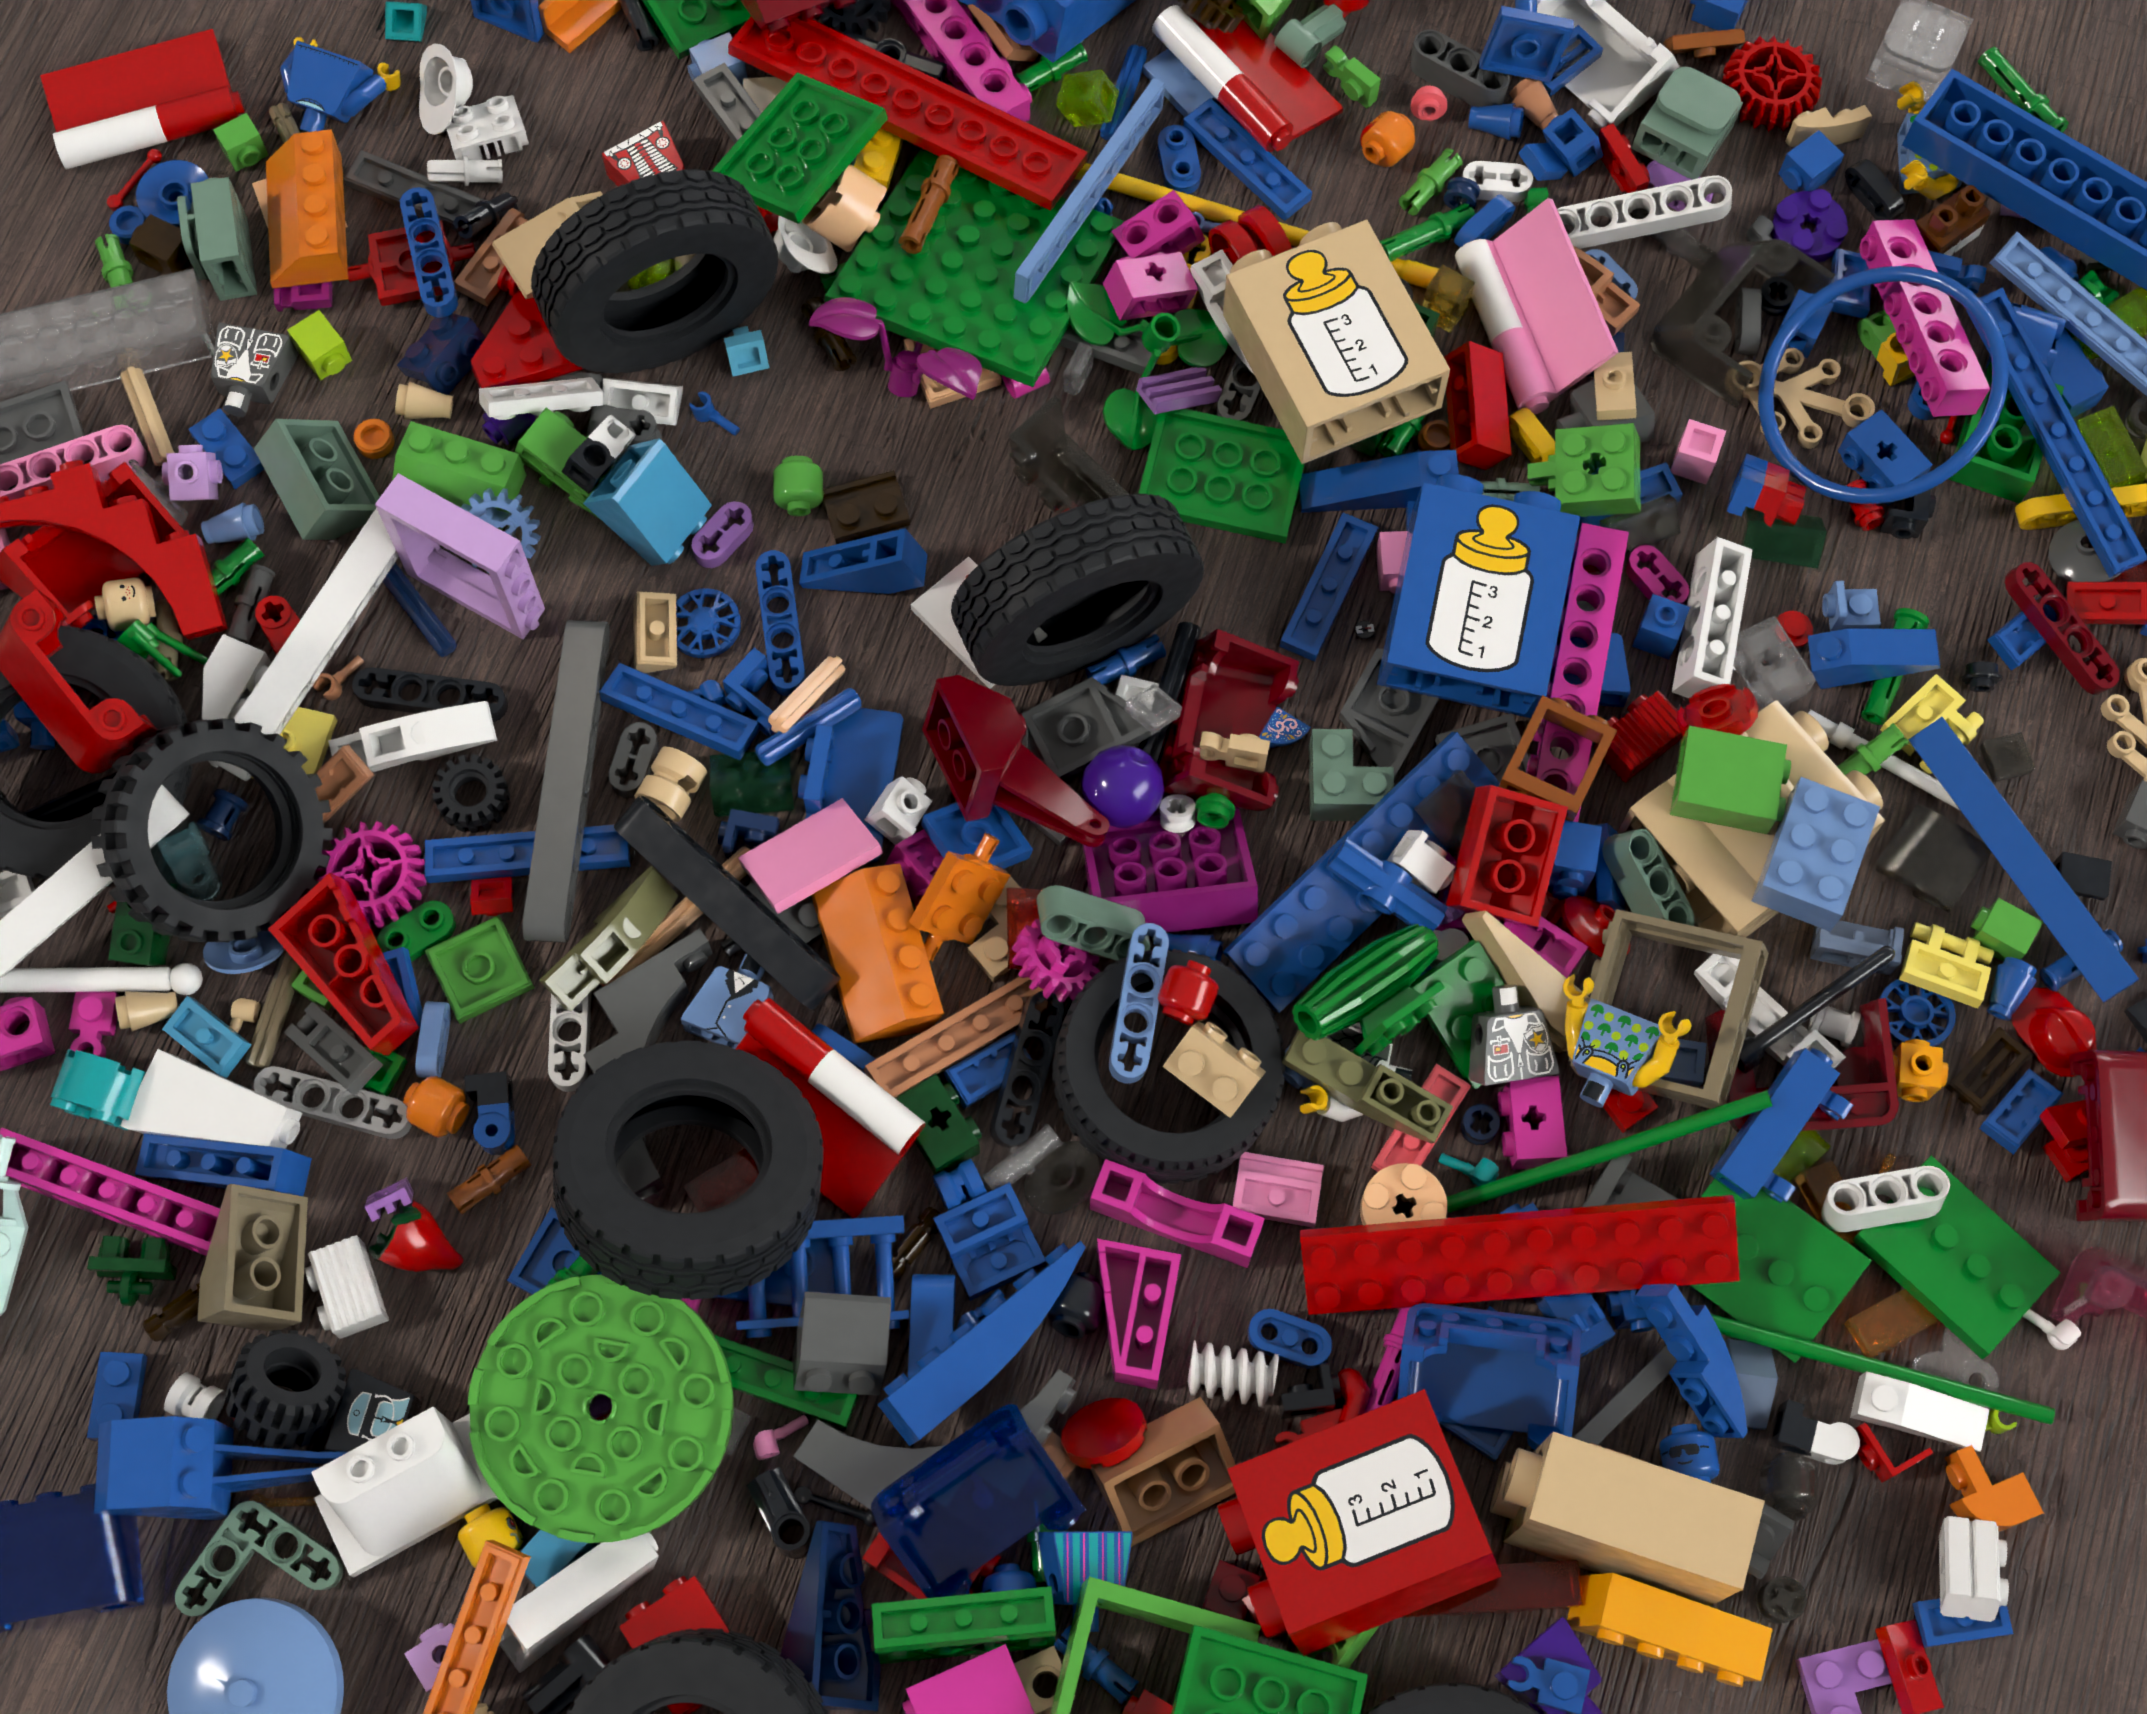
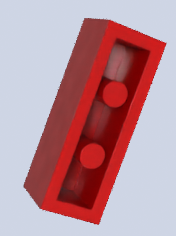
[1444,341,1512,470]

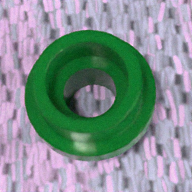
[1195,793,1235,829]

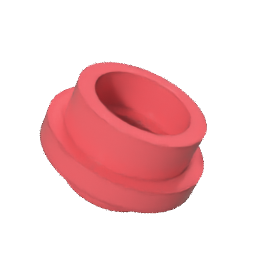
[1410,86,1447,121]

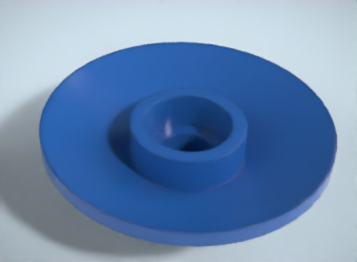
[136,160,208,227]

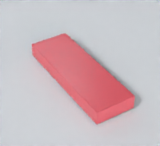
[1371,1063,1472,1172]

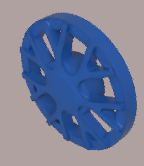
[676,588,741,658]
[1879,979,1956,1047]

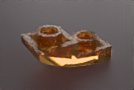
[1844,1289,1940,1358]

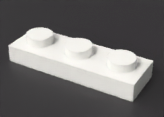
[479,377,603,420]

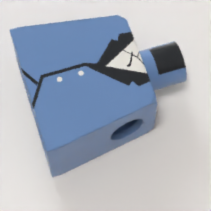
[681,954,773,1049]

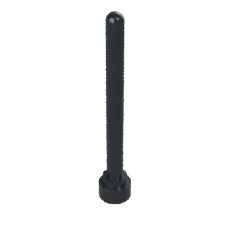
[1737,946,1895,1074]

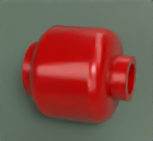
[1158,960,1219,1026]

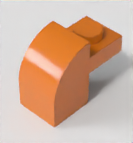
[1945,1445,2044,1531]

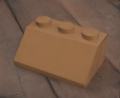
[1091,1397,1236,1547]

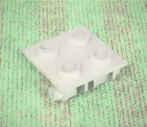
[447,95,529,160]

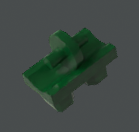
[87,1236,177,1306]

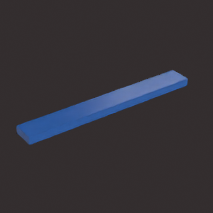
[1965,288,2147,578]
[1908,717,2139,1003]

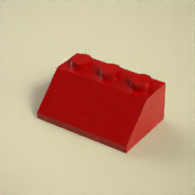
[1446,785,1568,927]

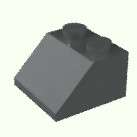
[792,1292,891,1395]

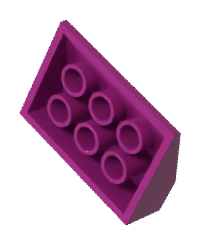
[1082,807,1258,932]

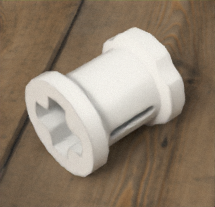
[1807,1006,1861,1048]

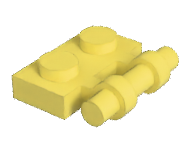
[1880,674,1984,774]
[1899,922,1994,1009]

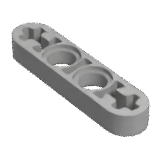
[253,1066,412,1139]

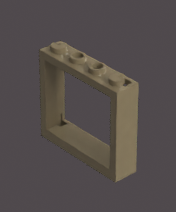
[1568,909,1769,1109]

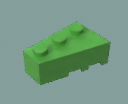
[515,407,617,520]

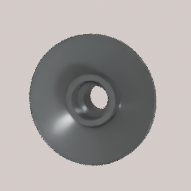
[2049,519,2121,582]

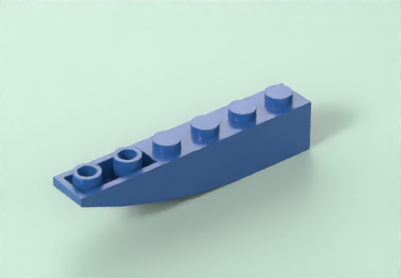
[877,1241,1086,1446]

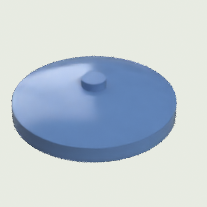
[167,1597,344,1714]

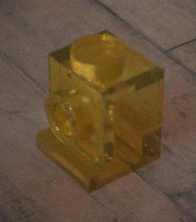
[1423,264,1475,333]

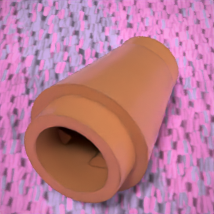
[1509,78,1559,130]

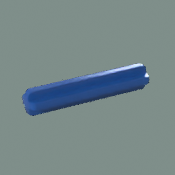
[1100,44,1147,140]
[755,688,862,766]

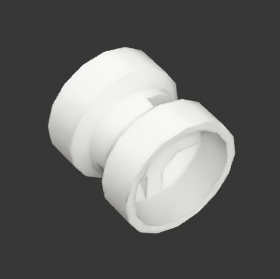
[164,1372,226,1420]

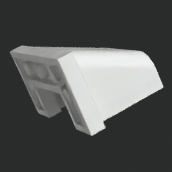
[311,1407,499,1578]

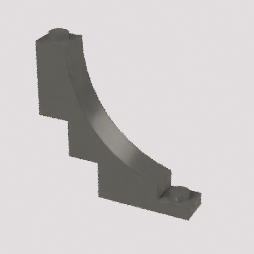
[583,928,713,1204]

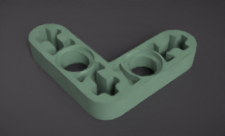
[175,1501,343,1616]

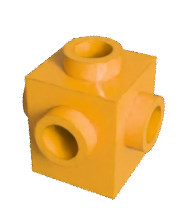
[1893,1039,1948,1102]

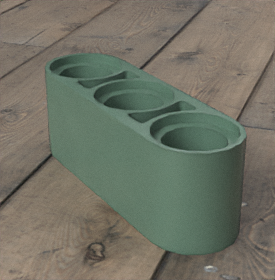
[1602,829,1695,926]
[1036,885,1150,960]

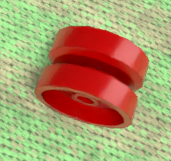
[1208,205,1292,265]

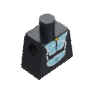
[325,1368,422,1452]

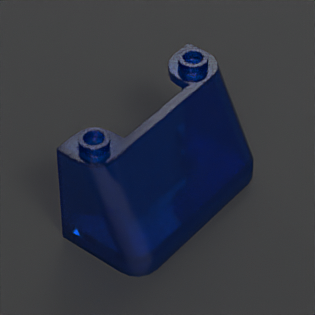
[871,1404,1086,1598]

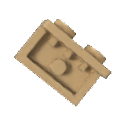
[1162,1021,1266,1118]

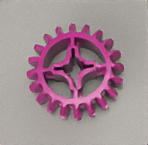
[316,820,427,929]

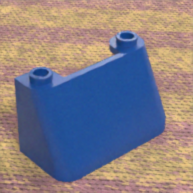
[1398,1303,1582,1450]

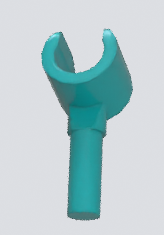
[1438,1153,1499,1186]

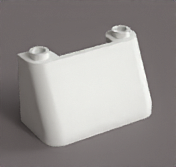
[1537,0,1679,128]

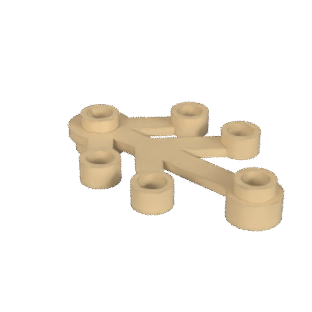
[1727,348,1875,449]
[2101,658,2147,782]

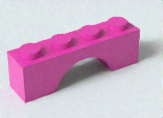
[1090,1159,1265,1268]

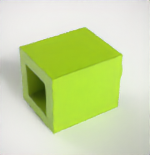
[287,310,352,381]

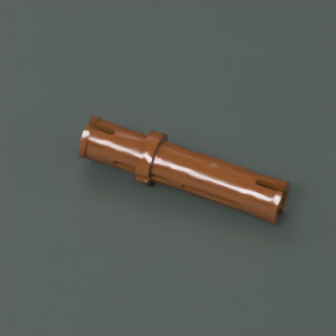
[899,155,960,254]

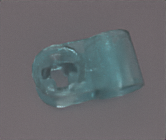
[157,821,222,901]

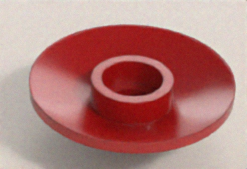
[1561,895,1630,958]

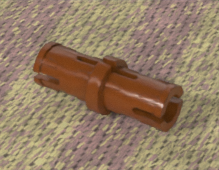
[447,1144,532,1215]

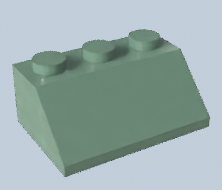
[254,419,380,540]

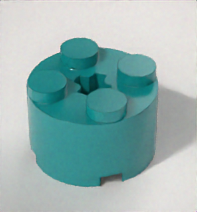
[50,1049,146,1131]

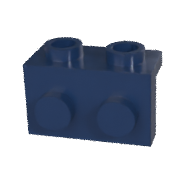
[397,313,486,395]

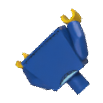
[280,37,401,132]

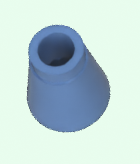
[201,503,264,544]

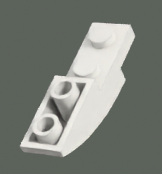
[328,701,497,772]

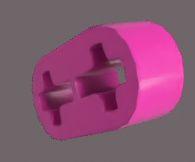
[1626,545,1689,605]

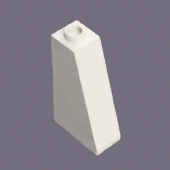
[120,1049,303,1149]
[499,1533,659,1673]

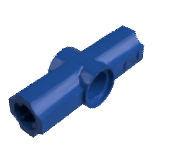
[1325,838,1448,931]

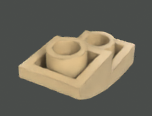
[1785,105,1872,147]

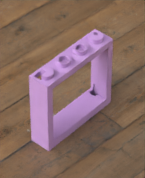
[375,473,545,639]

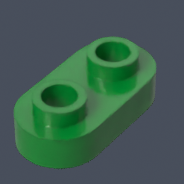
[377,901,456,962]

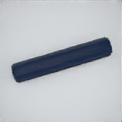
[382,563,457,657]

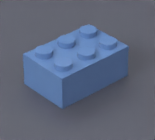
[1752,777,1880,931]

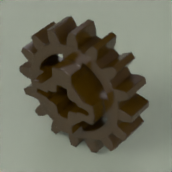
[1178,0,1245,33]

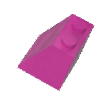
[902,1644,1035,1714]

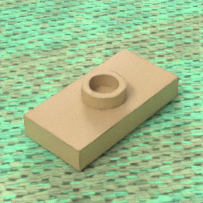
[1594,352,1636,420]

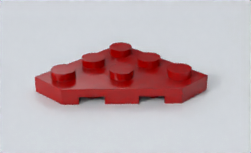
[471,288,583,388]

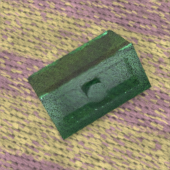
[1741,507,1827,569]

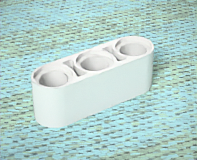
[1821,1166,1950,1232]

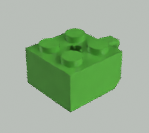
[1528,423,1641,517]

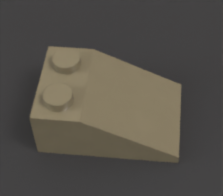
[197,1184,308,1332]

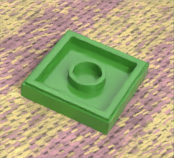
[424,915,535,1024]

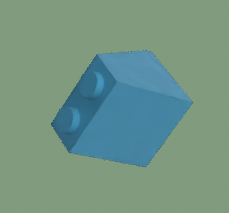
[583,438,712,566]

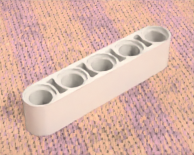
[1557,175,1732,249]

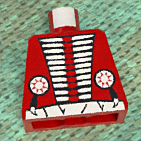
[601,120,685,186]

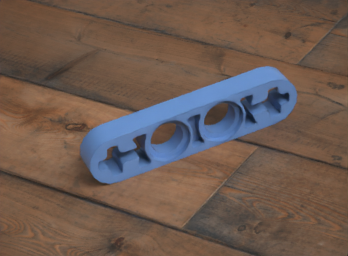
[1109,923,1169,1083]

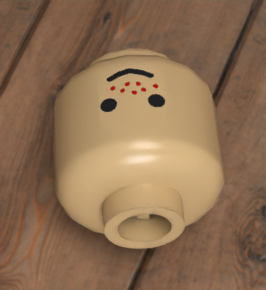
[94,578,156,632]

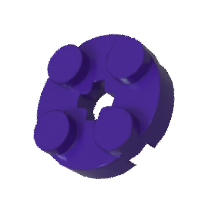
[1770,189,1848,263]

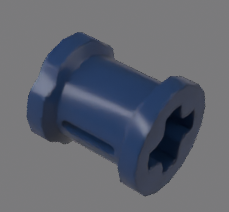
[196,789,249,841]

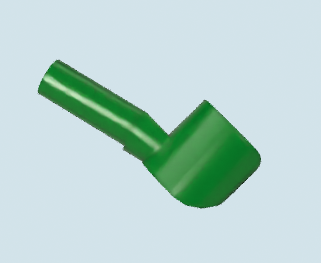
[1524,187,1548,215]

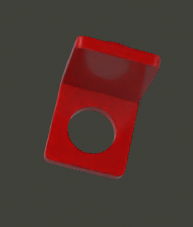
[1855,1423,1933,1483]

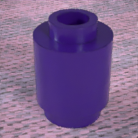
[482,413,537,445]

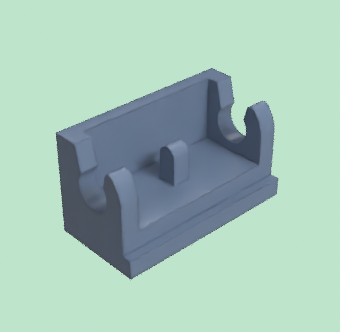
[1810,920,1904,975]

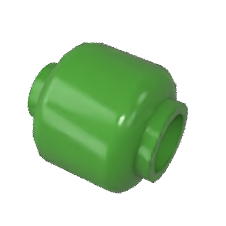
[773,456,824,516]

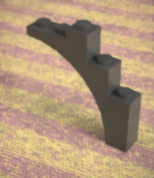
[793,1369,1077,1517]

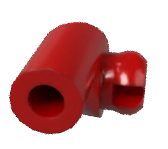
[1338,1368,1371,1423]

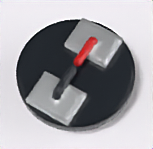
[1355,620,1375,639]

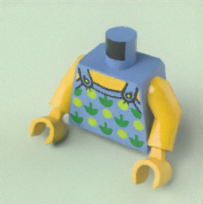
[1897,81,1962,200]
[1563,974,1691,1108]

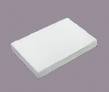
[911,557,1048,689]

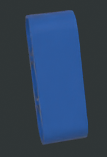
[908,1274,956,1379]

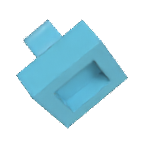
[724,326,770,377]

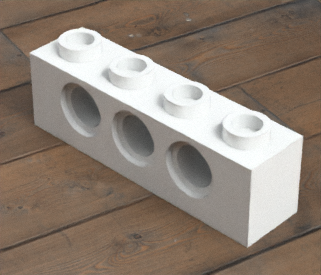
[1672,537,1752,698]

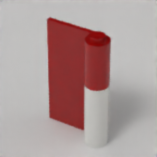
[1152,5,1344,152]
[40,29,245,170]
[735,998,926,1218]

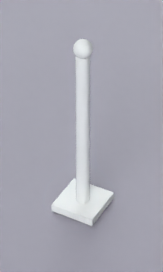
[0,963,203,995]

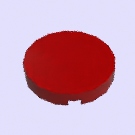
[1676,684,1759,736]
[1061,1398,1147,1469]

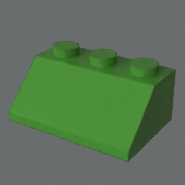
[392,421,527,531]

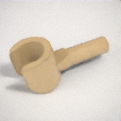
[229,998,261,1033]

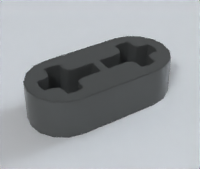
[1735,287,1762,356]
[608,722,659,798]

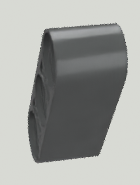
[1410,29,1510,107]

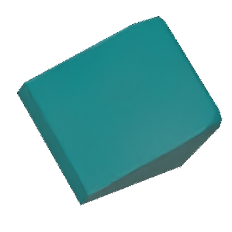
[385,1,427,42]

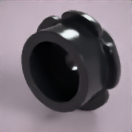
[1962,661,2002,692]

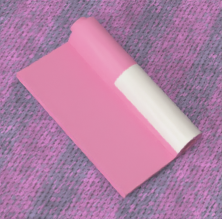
[1455,198,1619,415]

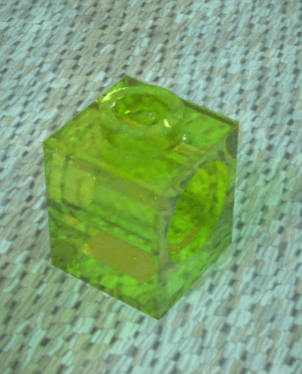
[1056,69,1119,127]

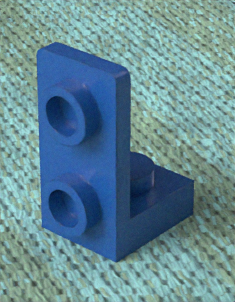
[723,647,776,737]

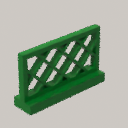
[872,1586,1056,1664]

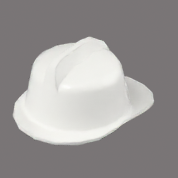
[419,43,473,135]
[774,216,838,274]

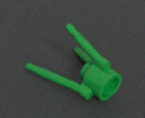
[117,619,208,678]

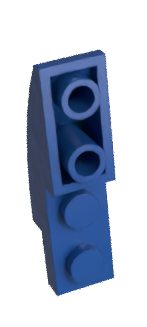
[1635,1284,1747,1438]

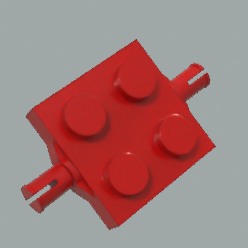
[348,220,476,306]

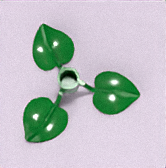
[1066,281,1229,451]

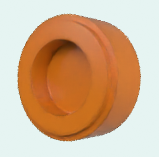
[354,419,395,459]

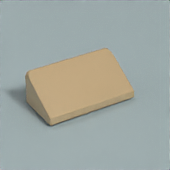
[633,592,677,673]

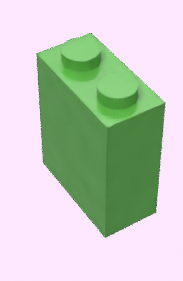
[1670,725,1791,834]

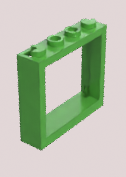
[1050,1576,1261,1714]

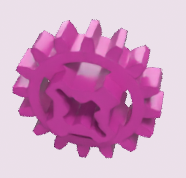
[1012,919,1100,1002]

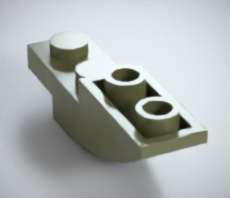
[540,866,678,1011]
[1282,1030,1453,1144]

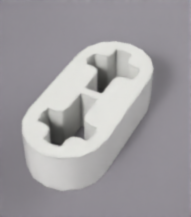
[1462,161,1533,202]

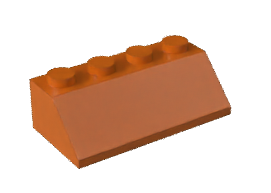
[266,129,348,289]
[811,863,944,1044]

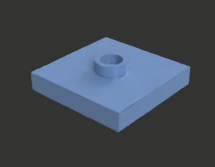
[1143,49,1218,117]

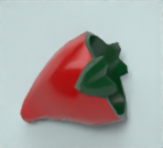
[369,1200,464,1272]

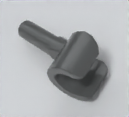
[1746,215,1789,266]

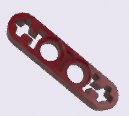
[2005,562,2120,695]

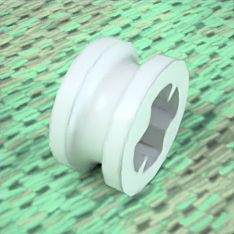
[1160,794,1196,833]

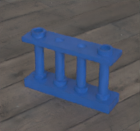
[736,1215,909,1338]

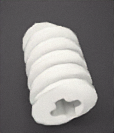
[1187,1340,1279,1408]

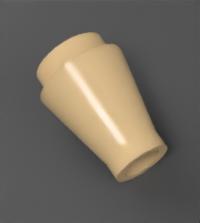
[395,382,454,420]
[115,991,179,1032]

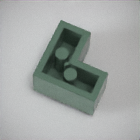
[1309,729,1394,821]

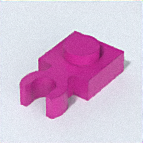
[69,992,120,1058]

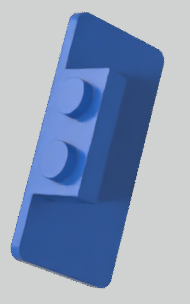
[798,708,904,863]

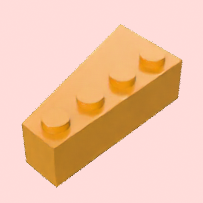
[1567,1573,1772,1687]

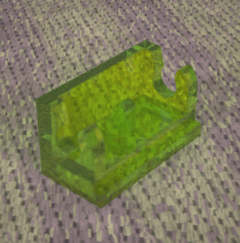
[2076,405,2147,488]

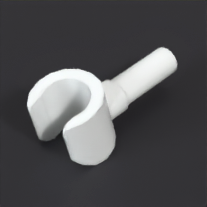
[2023,1309,2081,1350]

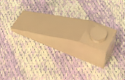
[1462,911,1590,1053]

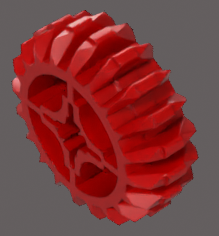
[1721,35,1822,132]

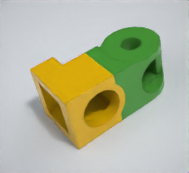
[1857,309,1915,387]

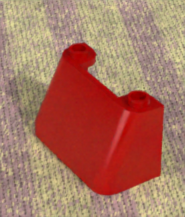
[0,462,184,629]
[0,589,157,774]

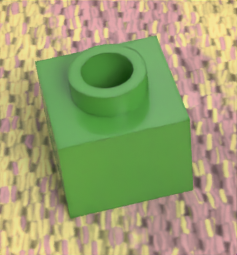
[213,113,269,172]

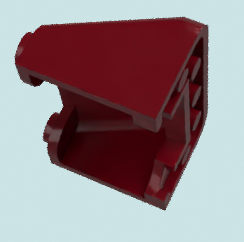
[1159,629,1299,812]
[2069,1050,2147,1222]

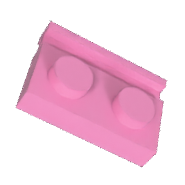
[1232,1152,1324,1228]

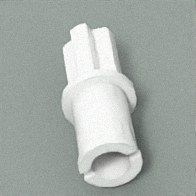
[427,156,503,186]

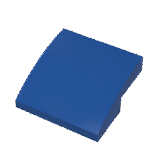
[933,1182,1046,1301]

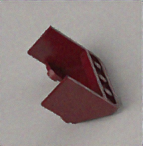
[1705,998,1899,1132]

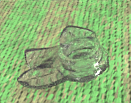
[1912,1328,1999,1392]

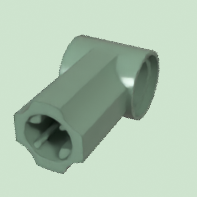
[1274,4,1347,68]

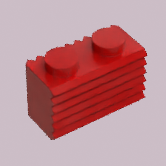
[1594,690,1683,782]

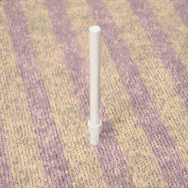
[1808,709,1959,810]

